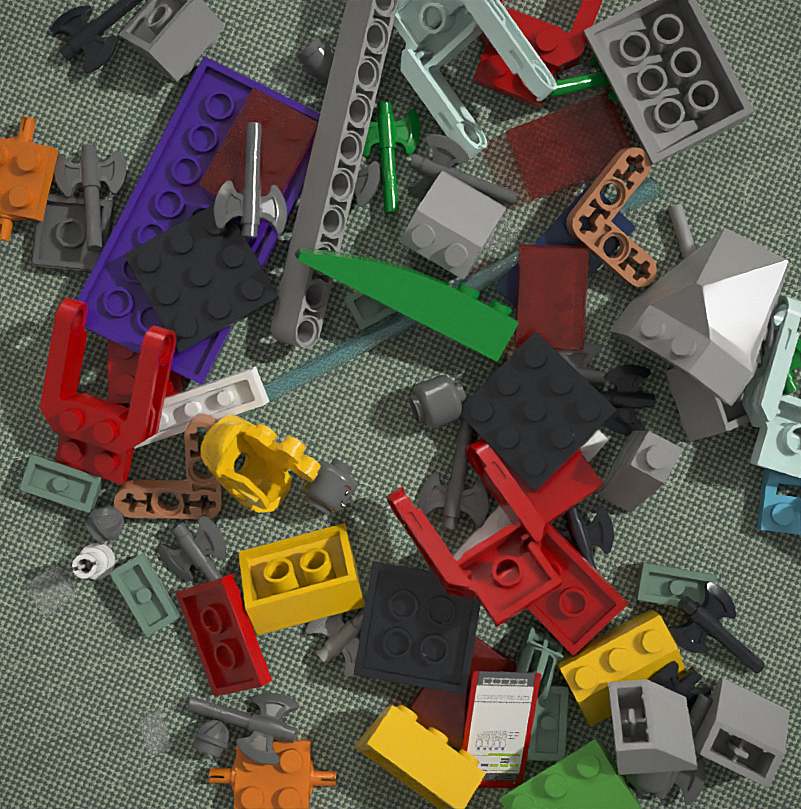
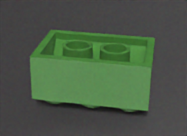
[499,739,642,809]

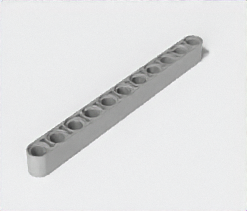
[271,0,399,349]

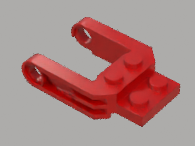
[472,0,602,108]
[39,297,176,484]
[386,438,562,627]

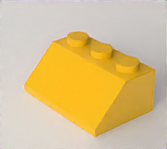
[238,523,365,636]
[557,609,686,727]
[354,704,486,809]

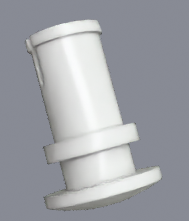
[72,543,115,580]

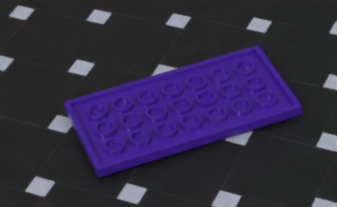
[77,56,320,385]

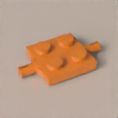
[0,116,59,242]
[209,738,337,809]

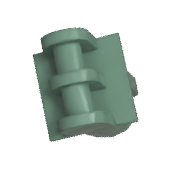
[515,624,564,701]

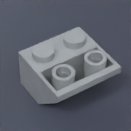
[693,677,790,788]
[608,679,697,775]

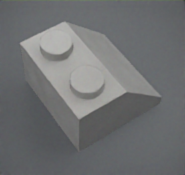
[118,0,226,82]
[399,171,507,280]
[665,367,750,442]

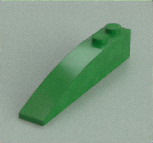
[294,248,519,362]

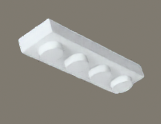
[134,366,269,449]

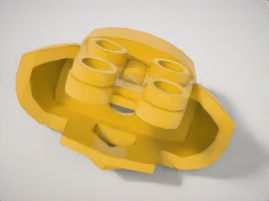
[201,414,321,512]

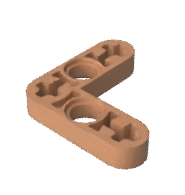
[566,147,657,287]
[114,414,224,519]

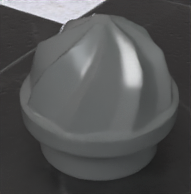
[85,505,125,544]
[192,720,229,758]

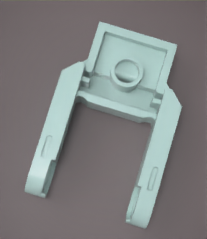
[393,0,557,159]
[742,295,801,479]

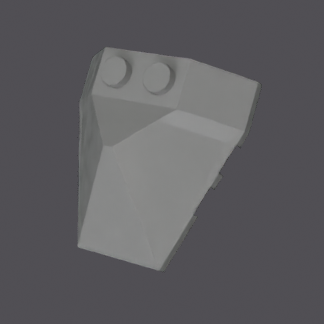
[609,228,790,406]

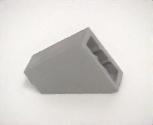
[597,430,683,513]

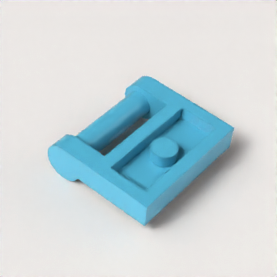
[757,468,801,535]

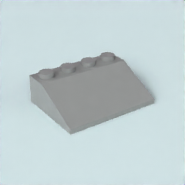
[583,0,755,165]

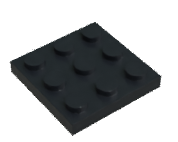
[124,204,280,354]
[461,331,618,492]
[353,561,481,694]

